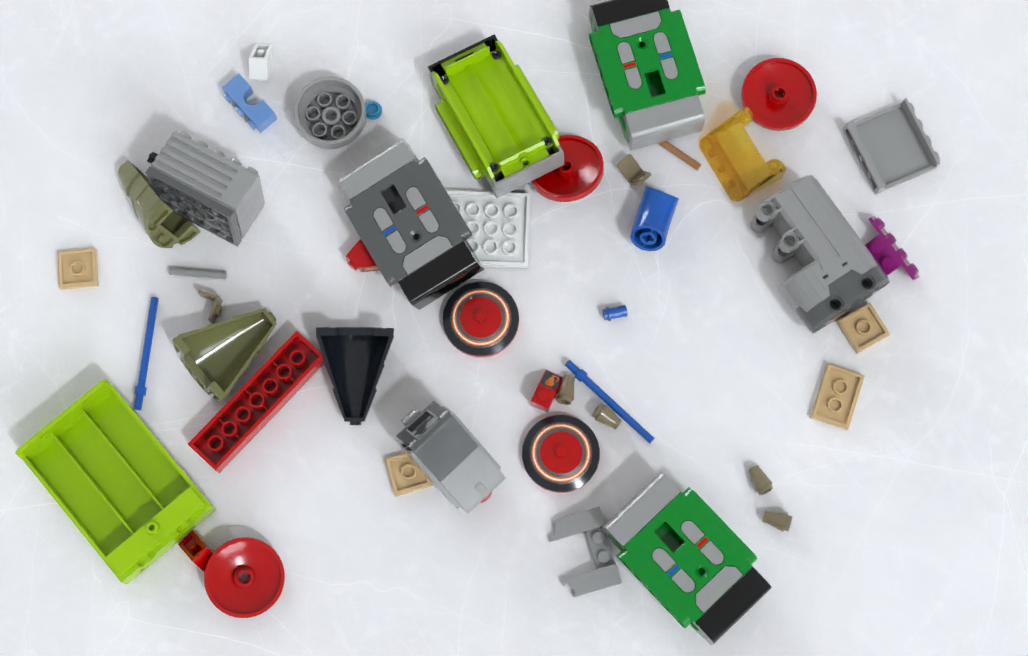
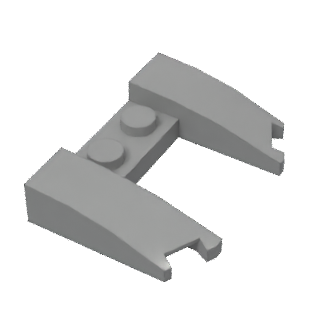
[549,506,622,597]

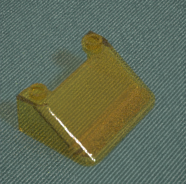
[699,106,787,201]

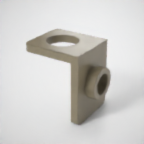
[617,154,652,186]
[198,290,223,324]

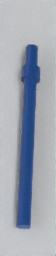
[134,297,159,411]
[565,360,655,444]

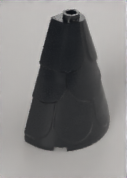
[316,327,394,425]

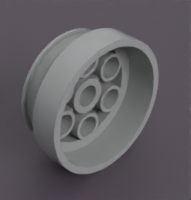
[294,76,367,149]

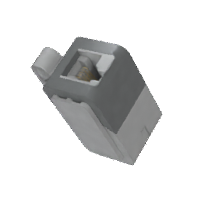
[396,401,506,514]

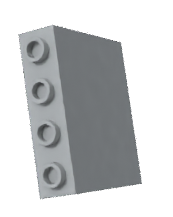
[843,98,940,195]

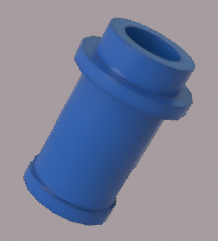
[602,305,628,321]

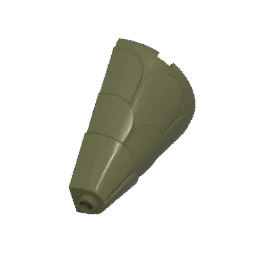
[118,160,201,248]
[172,308,277,402]

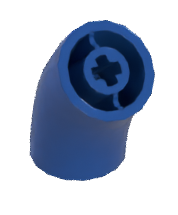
[630,186,679,251]

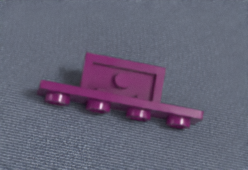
[865,216,920,280]

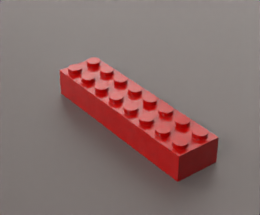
[188,331,325,474]

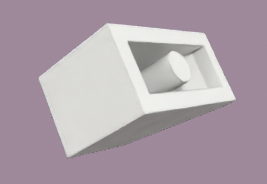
[248,43,273,81]

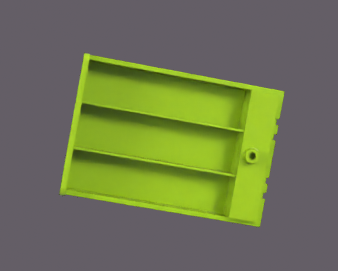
[15,379,216,584]

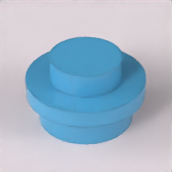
[365,101,382,120]

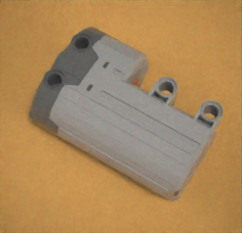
[751,175,890,333]

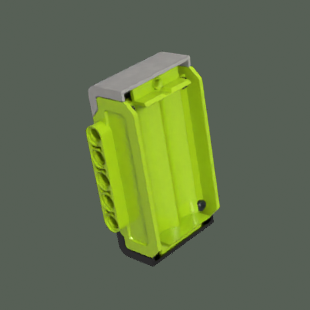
[428,34,564,198]

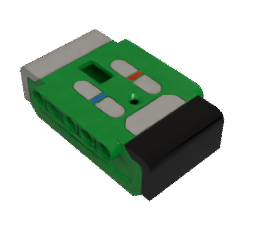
[589,0,706,151]
[601,472,772,645]

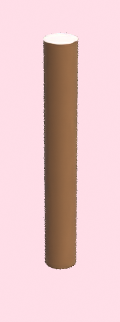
[657,141,702,171]

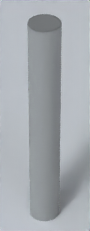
[169,267,227,279]

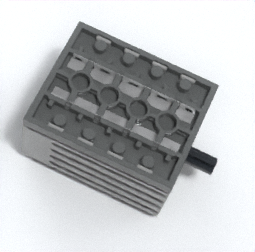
[145,131,265,247]

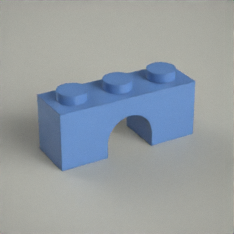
[222,74,277,133]

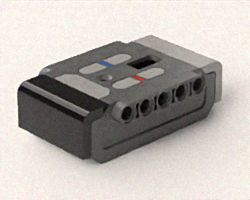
[338,138,484,310]

